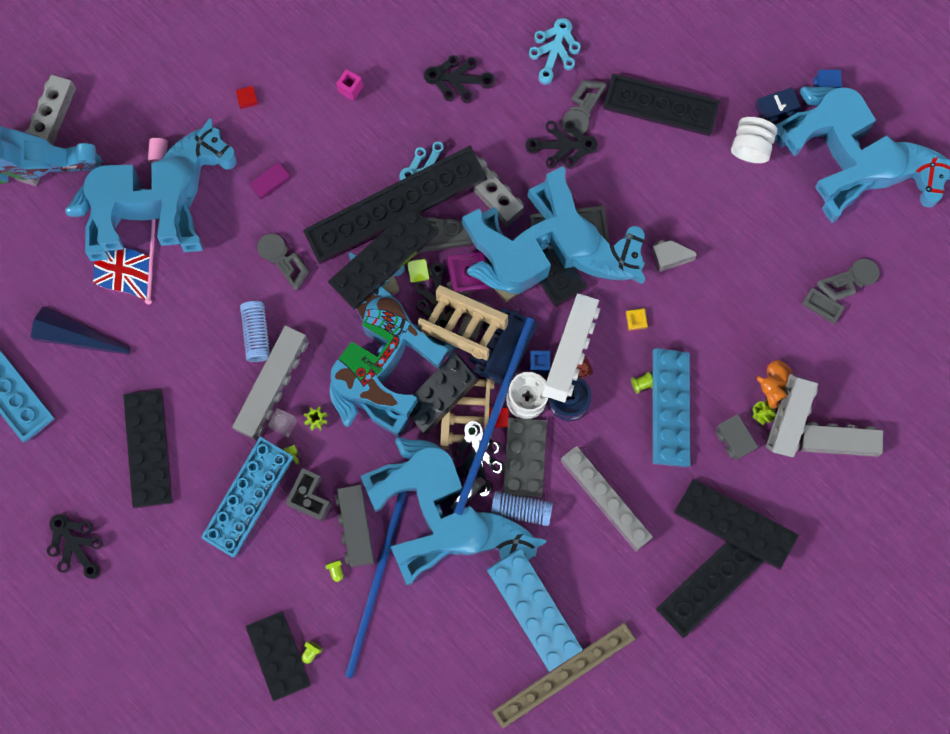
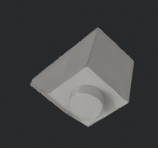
[651,240,696,272]

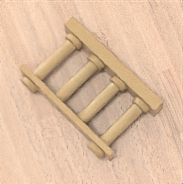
[418,285,508,361]
[440,379,494,451]

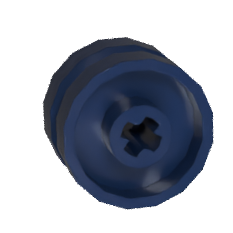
[548,377,592,422]

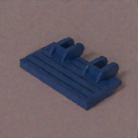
[469,308,539,386]

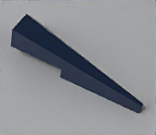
[30,307,131,355]

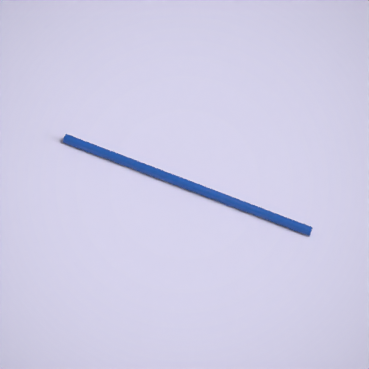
[454,317,534,515]
[345,491,407,678]

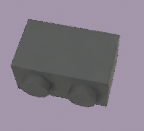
[715,414,758,462]

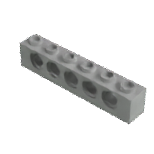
[14,75,76,186]

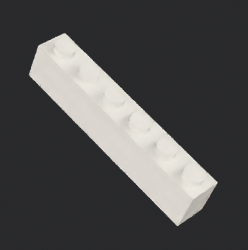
[543,293,601,403]

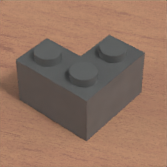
[285,468,332,523]

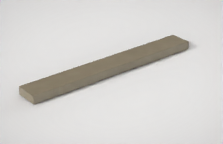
[492,622,636,729]

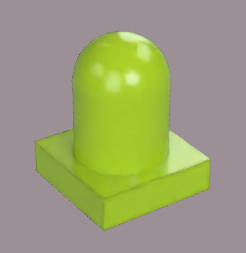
[325,559,343,582]
[302,640,323,664]

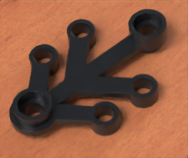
[424,55,495,104]
[525,120,598,169]
[414,263,456,328]
[452,421,505,496]
[46,514,103,580]

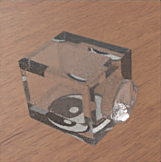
[268,408,297,437]

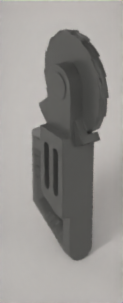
[562,80,607,137]
[257,234,310,291]
[817,258,880,301]

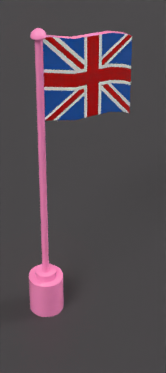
[93,138,168,304]

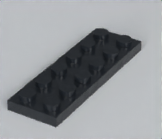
[603,74,720,137]
[328,206,438,310]
[123,389,173,509]
[674,479,799,570]
[655,542,763,639]

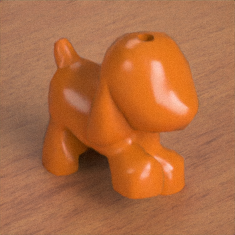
[756,360,793,409]

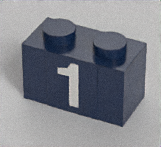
[755,87,801,124]

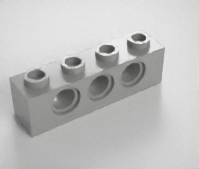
[471,156,524,227]

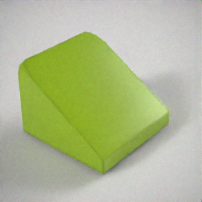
[407,259,429,283]

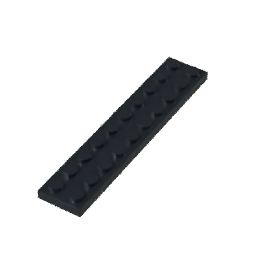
[303,145,488,264]

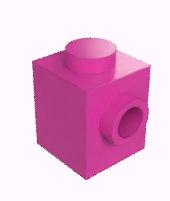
[336,69,363,101]

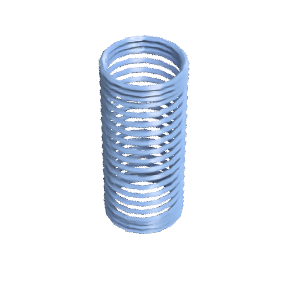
[240,301,270,362]
[491,491,553,526]

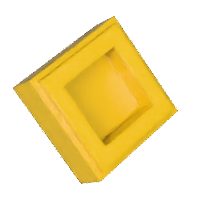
[626,308,648,331]

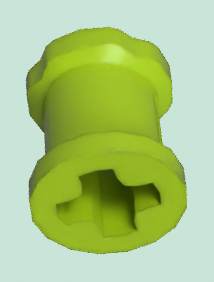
[631,372,653,394]

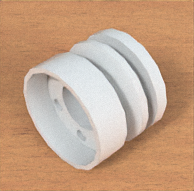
[731,117,777,163]
[506,372,548,419]

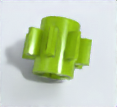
[752,399,776,425]
[304,407,328,431]

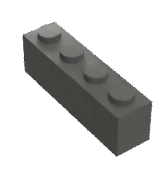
[335,485,375,568]

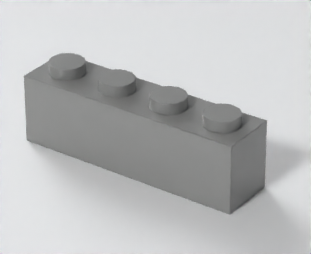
[766,374,818,458]
[800,422,883,457]

